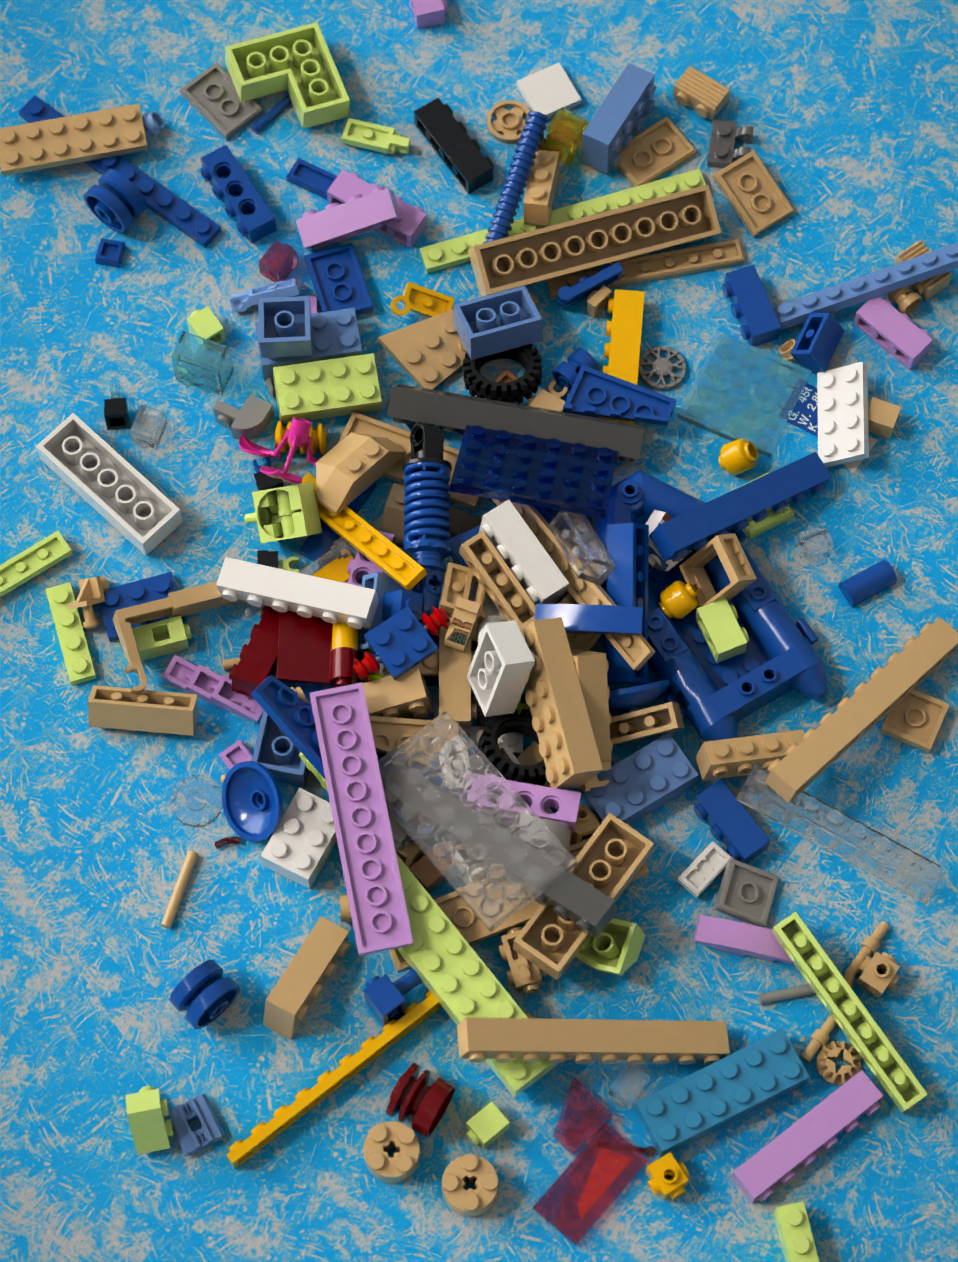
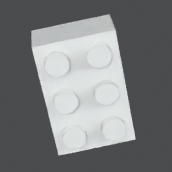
[466,620,535,717]
[261,787,337,889]

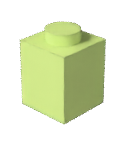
[187,306,226,352]
[466,1101,510,1149]

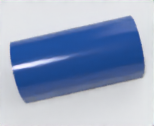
[838,559,897,607]

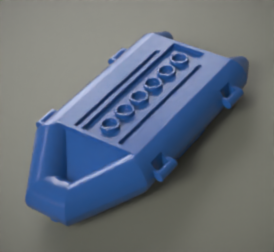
[595,470,828,741]

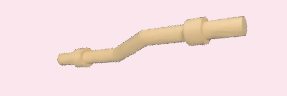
[800,921,890,1063]

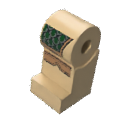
[444,596,482,652]

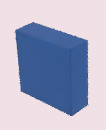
[95,238,126,268]

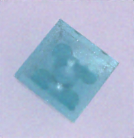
[171,331,234,395]

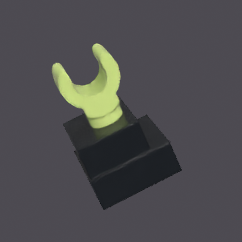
[257,550,299,573]

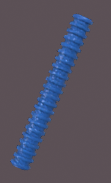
[483,111,549,243]

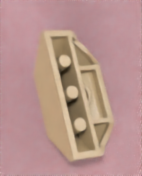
[316,433,406,515]

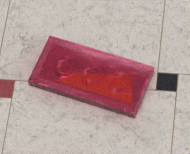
[533,1123,648,1246]

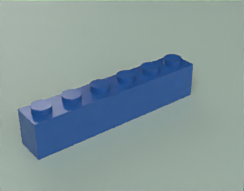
[605,523,649,684]

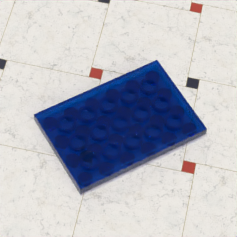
[450,425,618,518]

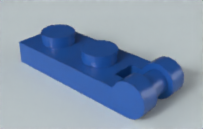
[557,262,623,308]

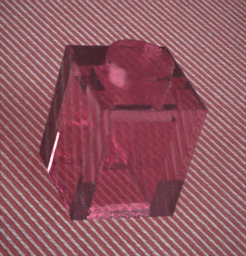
[259,240,298,282]

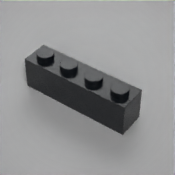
[414,97,494,194]

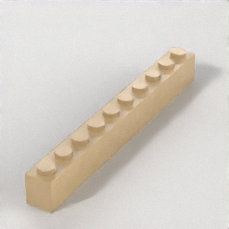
[765,617,958,804]
[457,1017,730,1065]

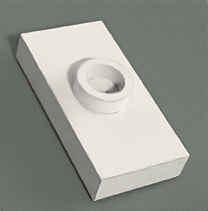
[677,841,732,898]

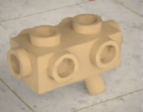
[499,927,548,994]

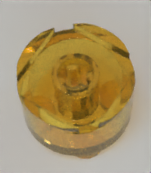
[539,107,589,166]

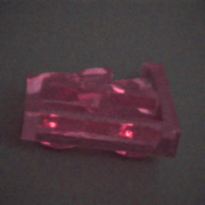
[553,1078,613,1156]

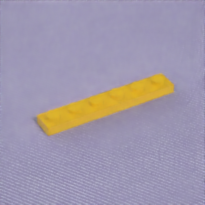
[317,501,427,591]

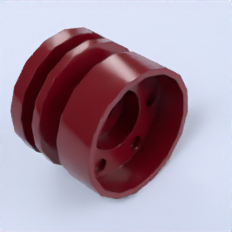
[386,1063,456,1137]

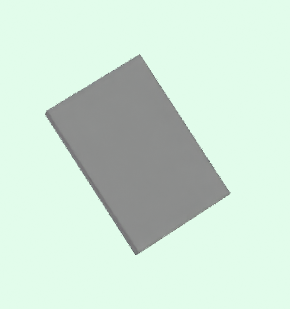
[180,62,264,141]

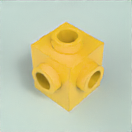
[645,1152,690,1201]

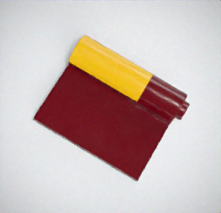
[276,610,359,687]

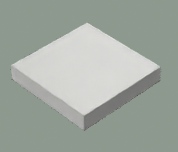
[516,62,582,118]

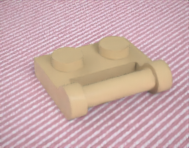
[438,562,487,624]

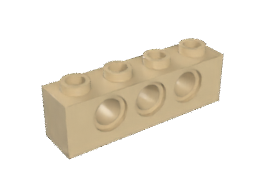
[459,531,536,630]

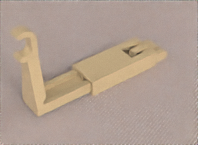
[112,581,243,694]

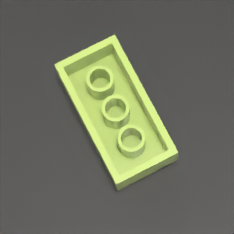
[273,353,382,424]

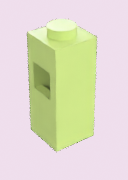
[132,616,192,661]

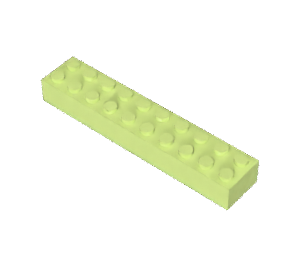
[396,853,558,1098]

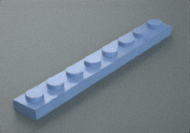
[773,242,958,330]

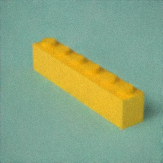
[599,289,645,424]

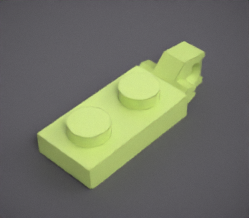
[341,118,411,154]

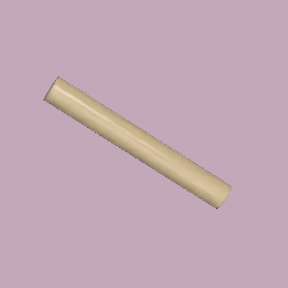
[161,850,198,929]

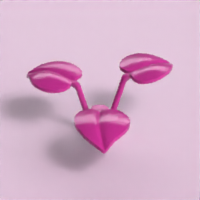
[238,417,319,484]

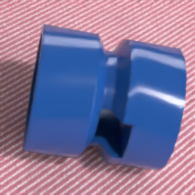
[552,348,600,394]

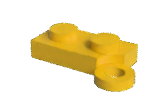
[390,282,455,317]

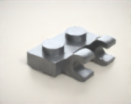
[707,120,754,168]

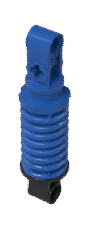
[402,424,452,622]

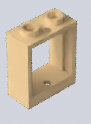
[679,533,757,608]

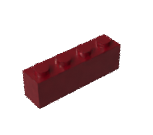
[229,605,279,698]

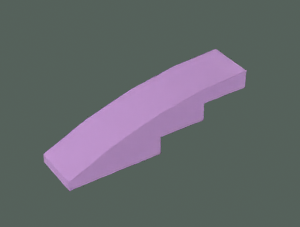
[161,655,263,722]
[694,915,795,966]

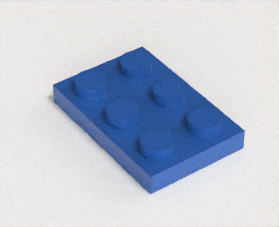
[304,243,373,315]
[99,572,185,642]

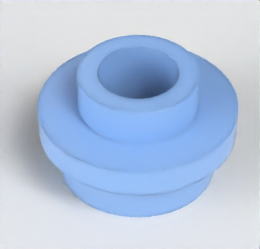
[142,111,165,135]

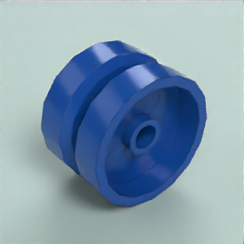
[84,169,148,233]
[169,959,240,1030]

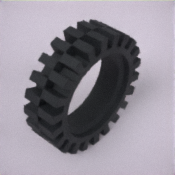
[463,344,542,404]
[477,708,548,786]

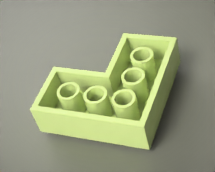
[225,22,350,129]

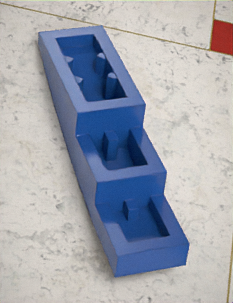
[535,604,643,635]

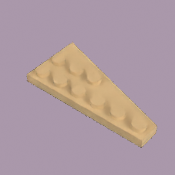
[377,286,539,390]

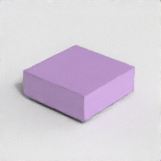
[219,740,253,770]

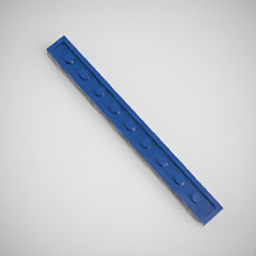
[19,95,221,248]

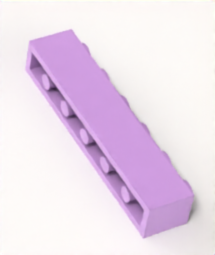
[731,1070,883,1204]

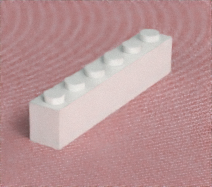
[216,557,379,629]

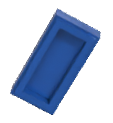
[286,158,337,199]

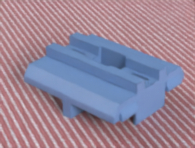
[166,1094,226,1156]

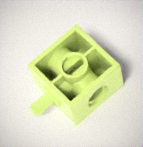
[244,482,322,543]

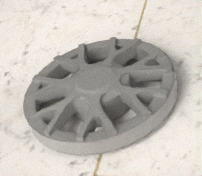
[639,346,686,390]

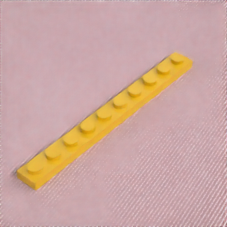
[226,991,442,1169]

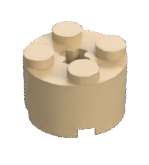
[363,1121,420,1184]
[442,1154,498,1217]

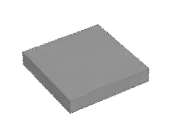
[714,858,779,927]

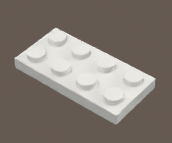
[817,362,869,468]

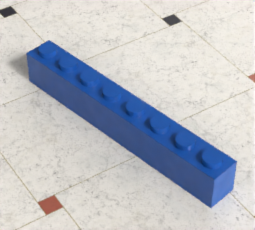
[649,452,832,562]

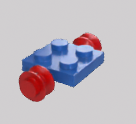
[352,606,450,681]

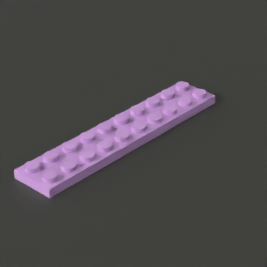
[309,682,414,956]

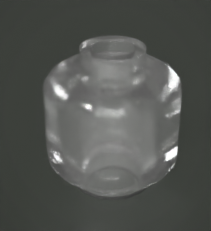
[795,525,835,563]

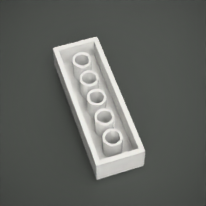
[36,413,183,556]

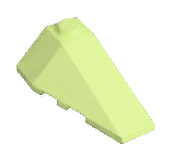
[576,918,646,976]

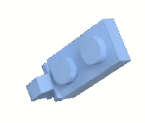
[230,278,299,312]

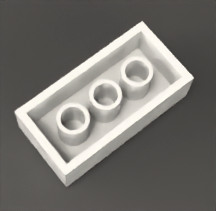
[479,499,569,606]

